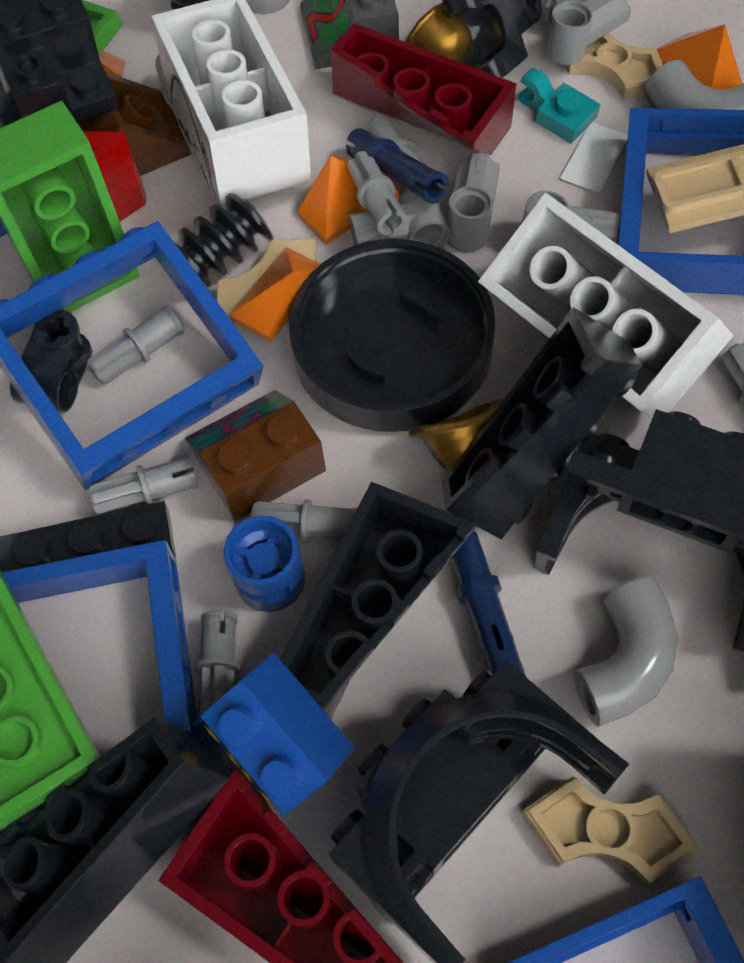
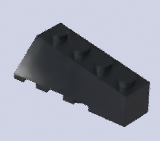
[442,307,642,540]
[280,481,476,719]
[0,717,231,963]

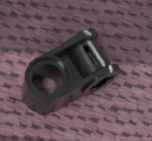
[10,310,93,413]

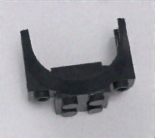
[0,0,120,126]
[534,409,744,652]
[328,660,629,963]

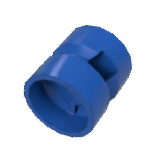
[223,515,306,612]

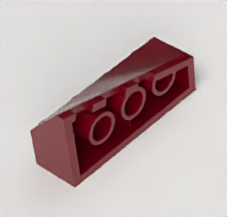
[331,23,517,155]
[158,769,403,963]

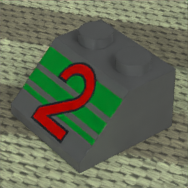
[300,0,399,70]

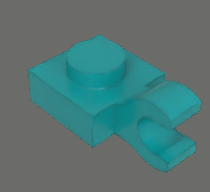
[518,68,601,144]

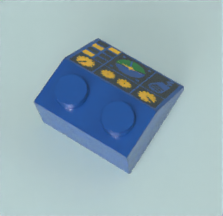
[191,652,355,816]

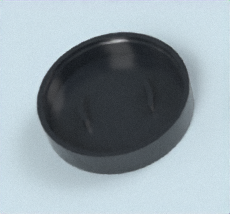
[289,239,495,432]

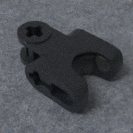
[442,0,542,78]

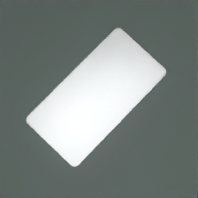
[560,123,628,193]

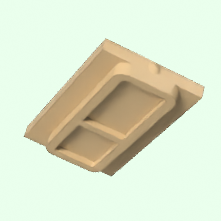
[647,144,744,234]

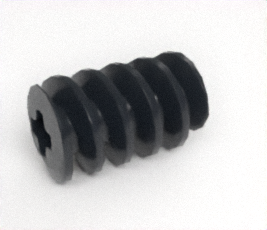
[175,193,274,287]

